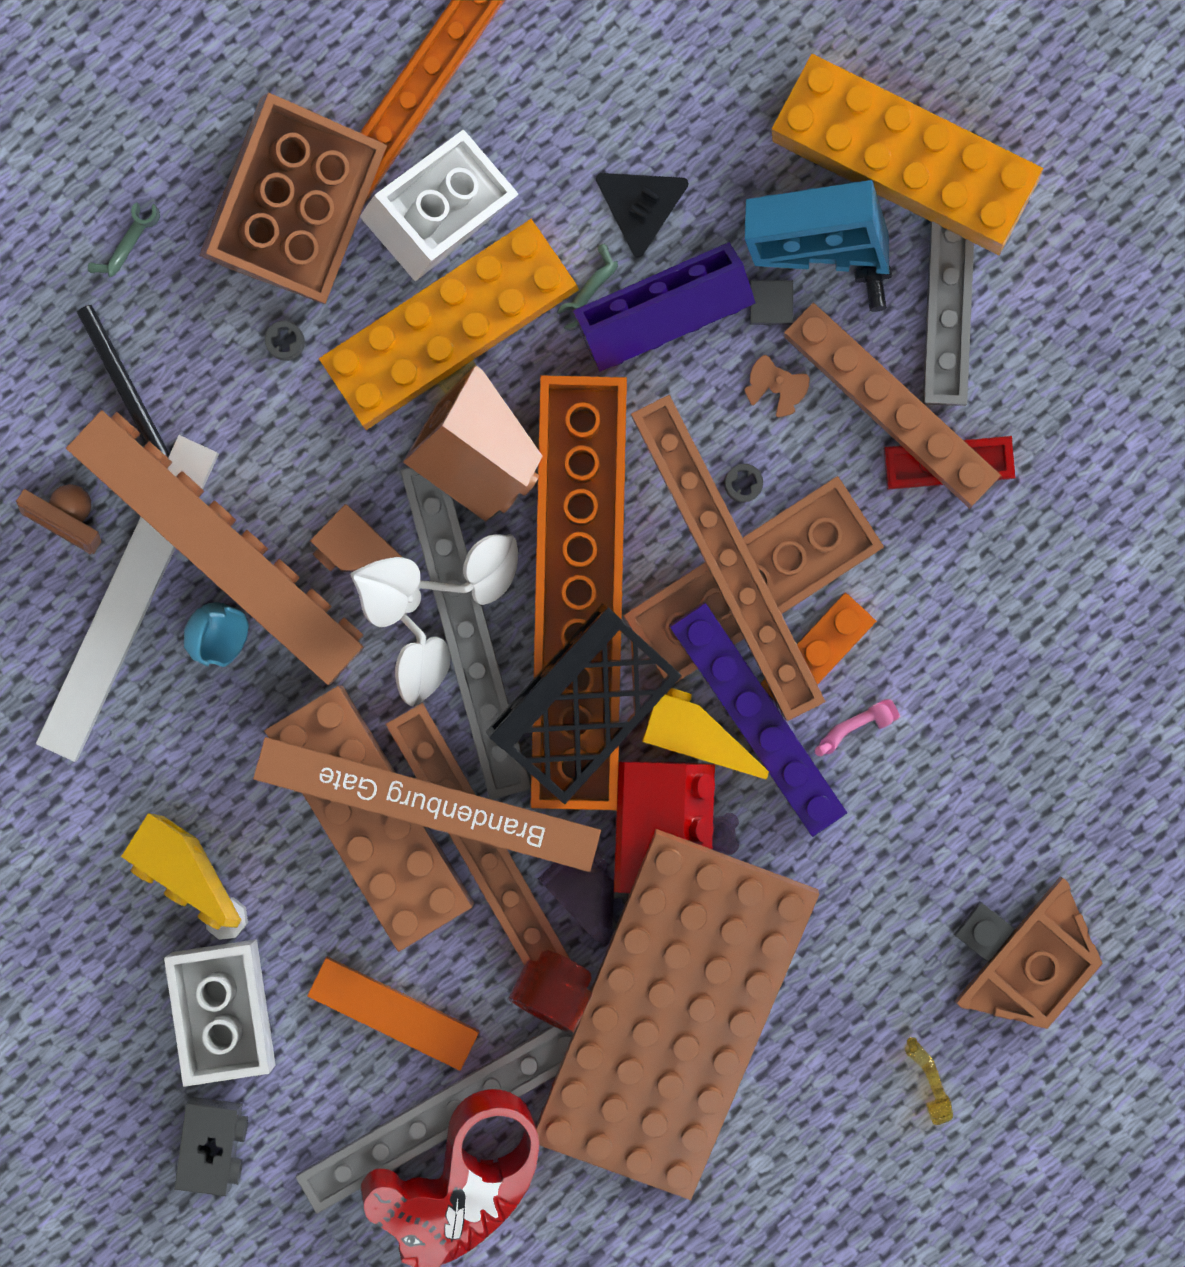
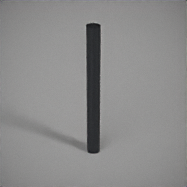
[77,305,170,457]

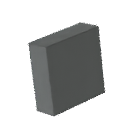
[750,280,793,325]

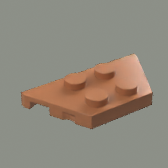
[954,877,1103,1029]

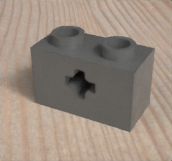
[174,1097,248,1196]

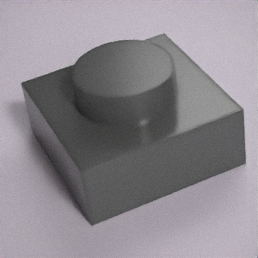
[953,901,1015,962]

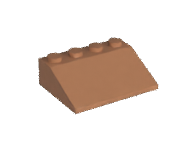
[199,92,387,304]

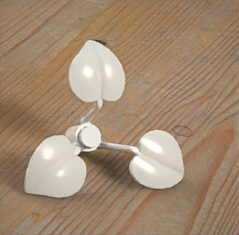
[350,534,518,707]

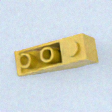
[121,813,242,930]

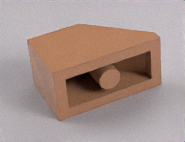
[310,504,402,572]

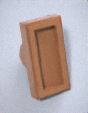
[16,484,102,554]

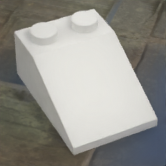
[359,129,519,281]

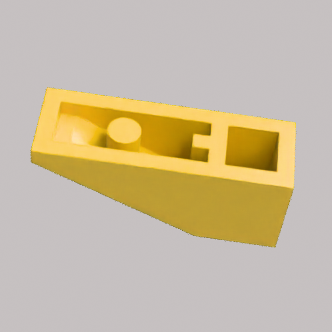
[642,688,769,780]

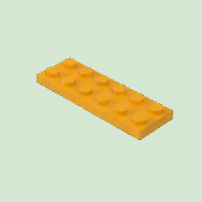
[319,218,579,430]

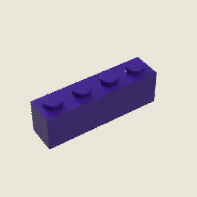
[573,242,756,372]

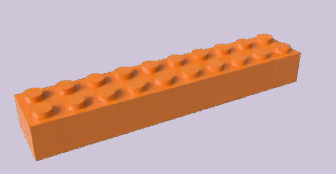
[531,375,627,810]

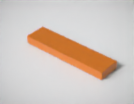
[307,956,480,1071]

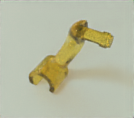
[905,1037,953,1125]

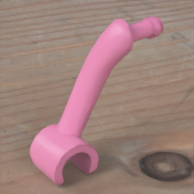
[815,699,900,757]

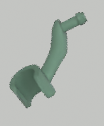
[88,202,160,277]
[557,243,618,331]

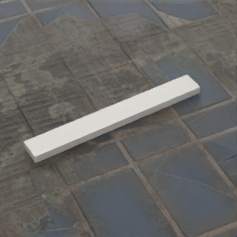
[36,435,219,762]

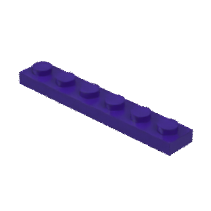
[669,602,847,837]

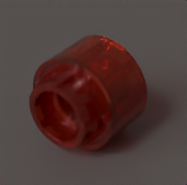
[507,950,593,1034]

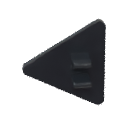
[596,173,689,258]

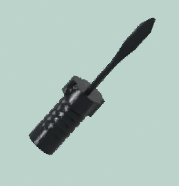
[854,266,892,312]

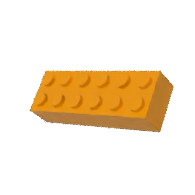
[771,54,1043,255]

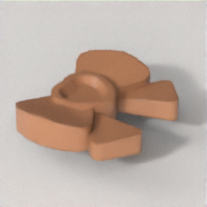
[745,355,810,417]

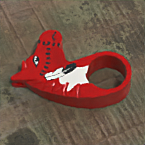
[361,1089,539,1267]

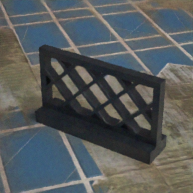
[486,603,682,804]

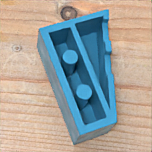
[745,180,889,274]

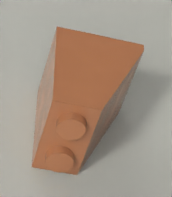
[403,365,543,522]

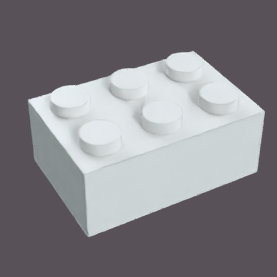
[164,939,276,1087]

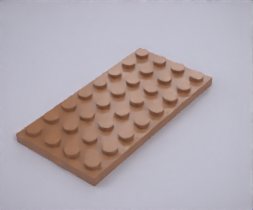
[535,829,820,1200]

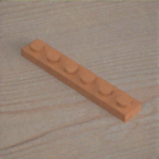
[783,302,1001,509]

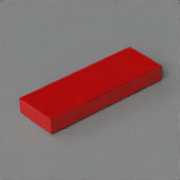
[883,436,1016,490]

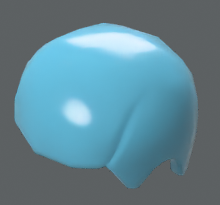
[184,602,249,667]

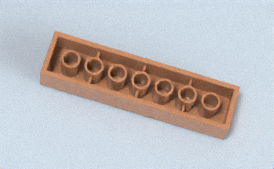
[66,410,364,685]

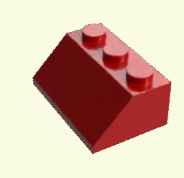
[614,762,715,893]

